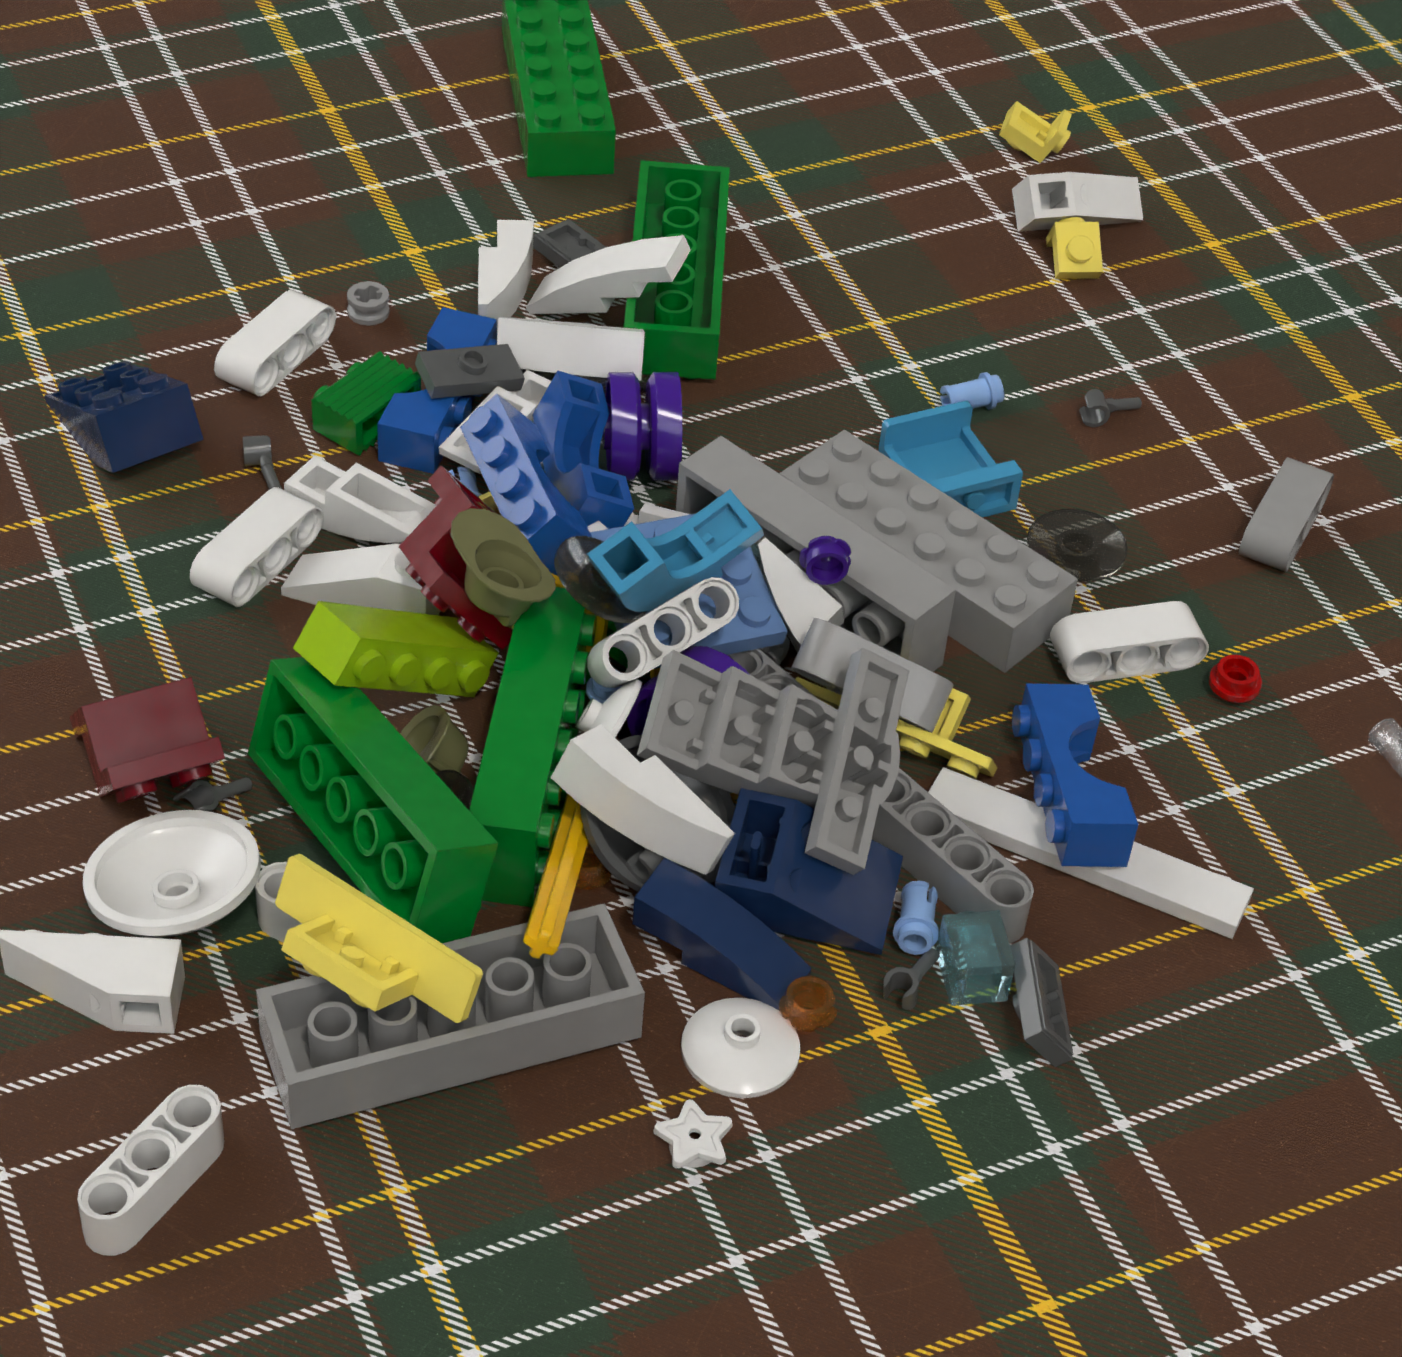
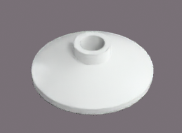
[576,679,642,738]
[681,998,800,1098]

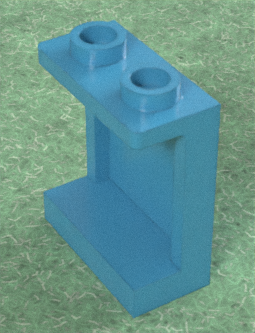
[878,401,1023,518]

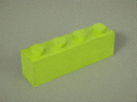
[293,601,499,697]

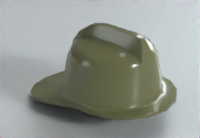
[451,508,556,627]
[400,705,469,786]

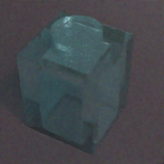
[936,910,1015,1006]

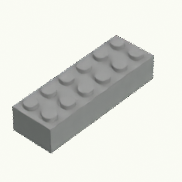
[779,429,1078,673]
[676,436,956,672]
[256,903,645,1129]

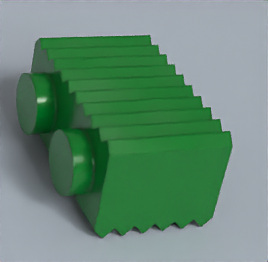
[311,351,421,456]

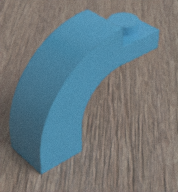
[587,489,764,612]

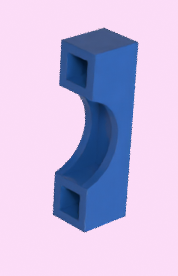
[377,307,497,474]
[532,370,634,529]
[460,394,597,577]
[1012,683,1138,867]

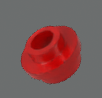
[1209,655,1262,703]

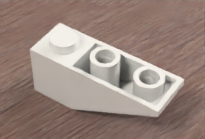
[1012,172,1143,232]
[0,930,185,1034]

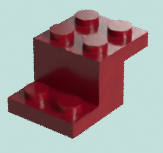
[398,465,513,650]
[69,677,225,804]

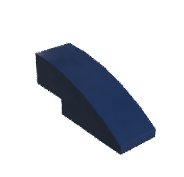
[632,857,812,1014]

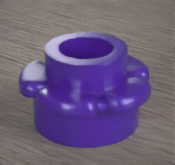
[799,536,851,585]

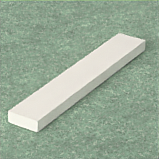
[928,767,1254,939]

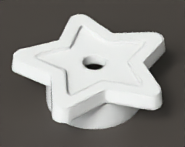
[653,1099,733,1168]

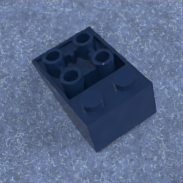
[44,361,204,473]
[715,788,903,955]

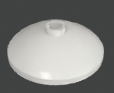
[82,810,261,937]

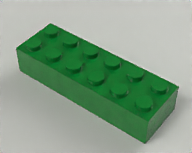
[502,0,616,177]
[624,160,730,380]
[469,587,597,907]
[248,657,498,943]

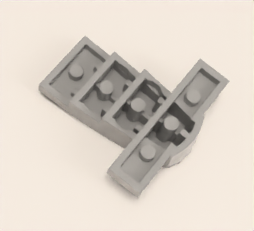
[637,648,910,875]

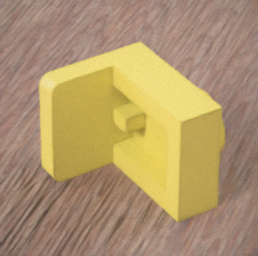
[999,101,1072,163]
[1046,217,1103,279]

